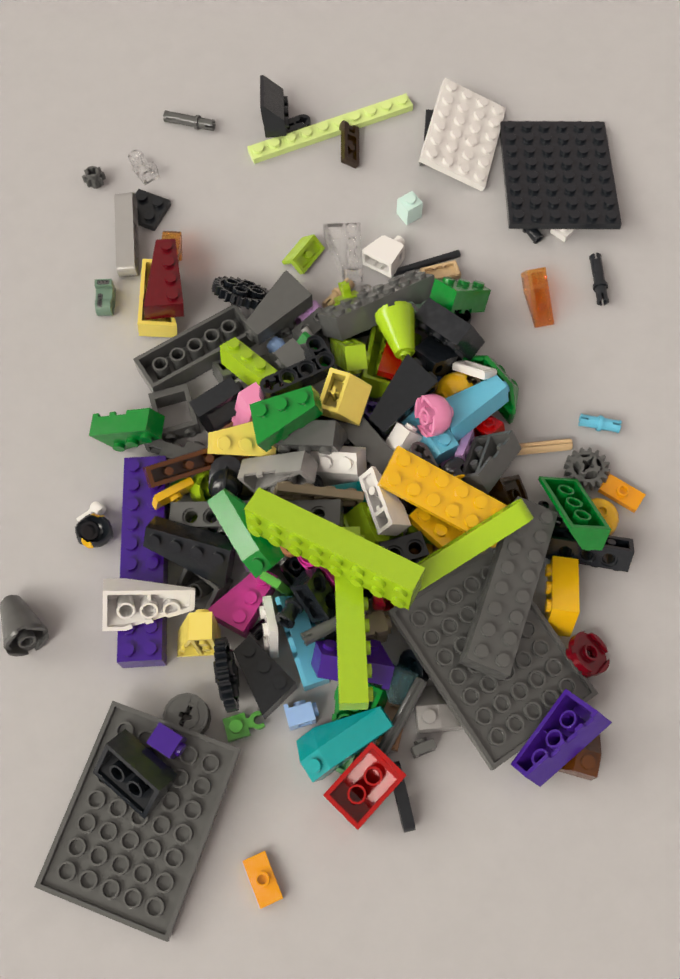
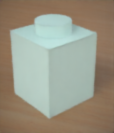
[396,191,423,225]

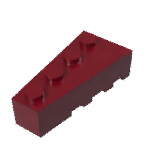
[143,238,184,319]

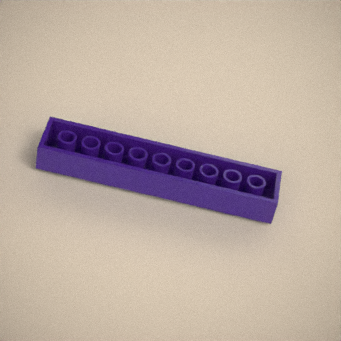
[117,456,170,668]

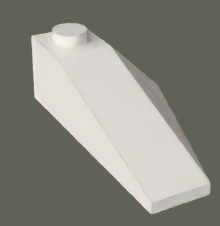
[102,578,195,631]

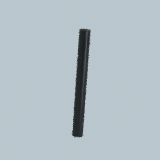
[393,250,461,277]

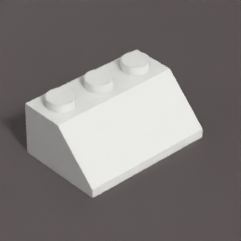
[309,446,367,486]

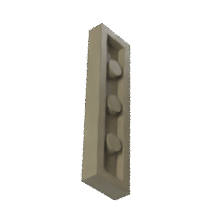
[273,481,364,507]

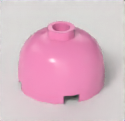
[414,394,454,438]

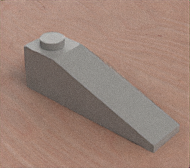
[414,686,464,734]

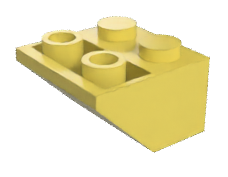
[320,368,372,426]

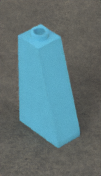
[445,375,510,441]

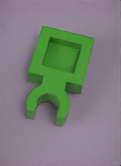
[223,711,265,742]

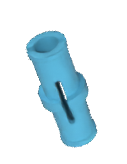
[578,413,622,433]

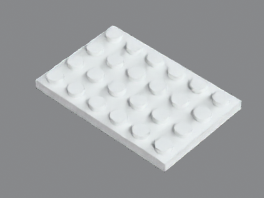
[419,78,506,191]

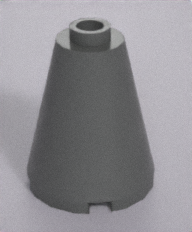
[0,595,49,657]

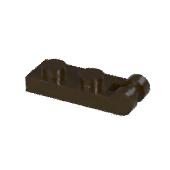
[339,120,359,169]

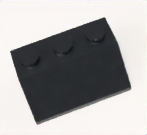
[260,75,289,138]
[93,729,177,819]

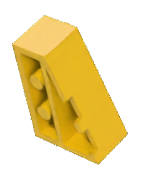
[544,556,580,637]

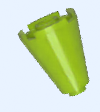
[375,301,415,360]

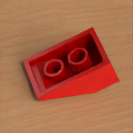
[323,742,407,830]

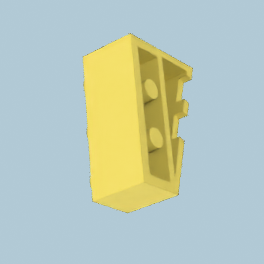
[207,421,276,457]
[177,609,221,657]

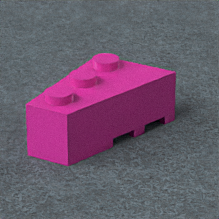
[207,571,278,638]

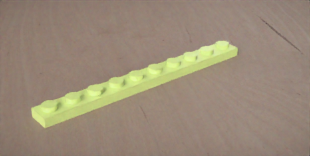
[247,94,413,164]

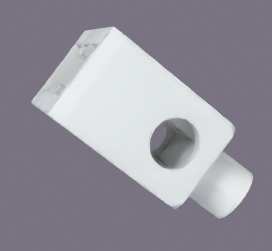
[362,235,405,278]

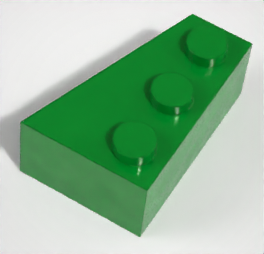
[89,408,165,452]

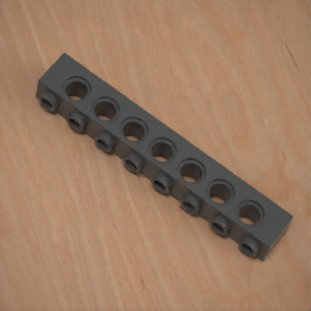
[169,499,344,535]

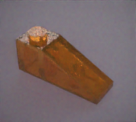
[521,267,554,328]

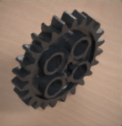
[211,276,269,310]
[213,637,240,713]

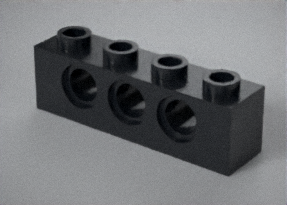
[545,526,634,572]

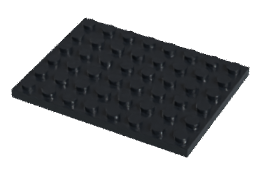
[500,121,622,229]

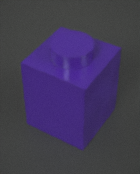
[146,722,187,759]

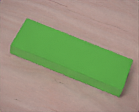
[259,571,293,596]

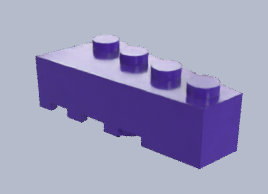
[511,688,612,787]

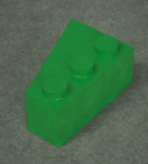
[429,277,491,313]
[249,385,323,452]

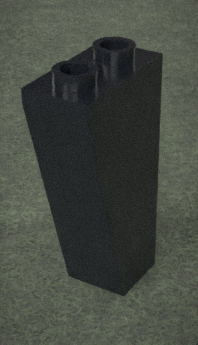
[369,354,438,439]

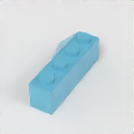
[275,596,330,691]

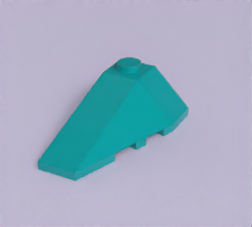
[296,706,394,782]

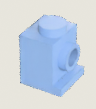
[283,700,319,731]

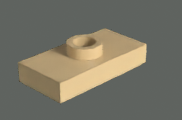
[420,260,461,280]

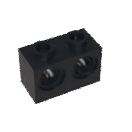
[379,531,429,563]
[290,567,336,623]

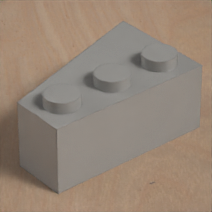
[237,450,318,494]

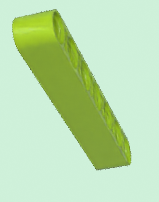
[416,498,534,591]

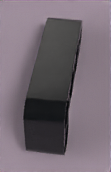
[259,335,335,400]

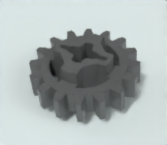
[564,447,610,491]

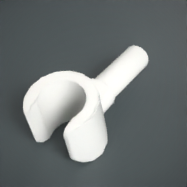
[76,501,106,522]

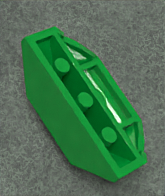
[463,355,519,424]

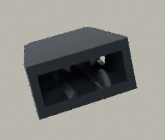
[412,335,458,377]

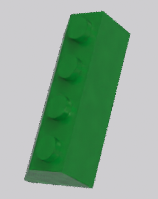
[538,476,611,551]

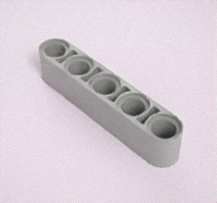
[114,192,140,277]

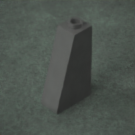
[245,270,313,345]

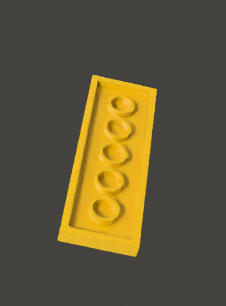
[377,446,507,548]

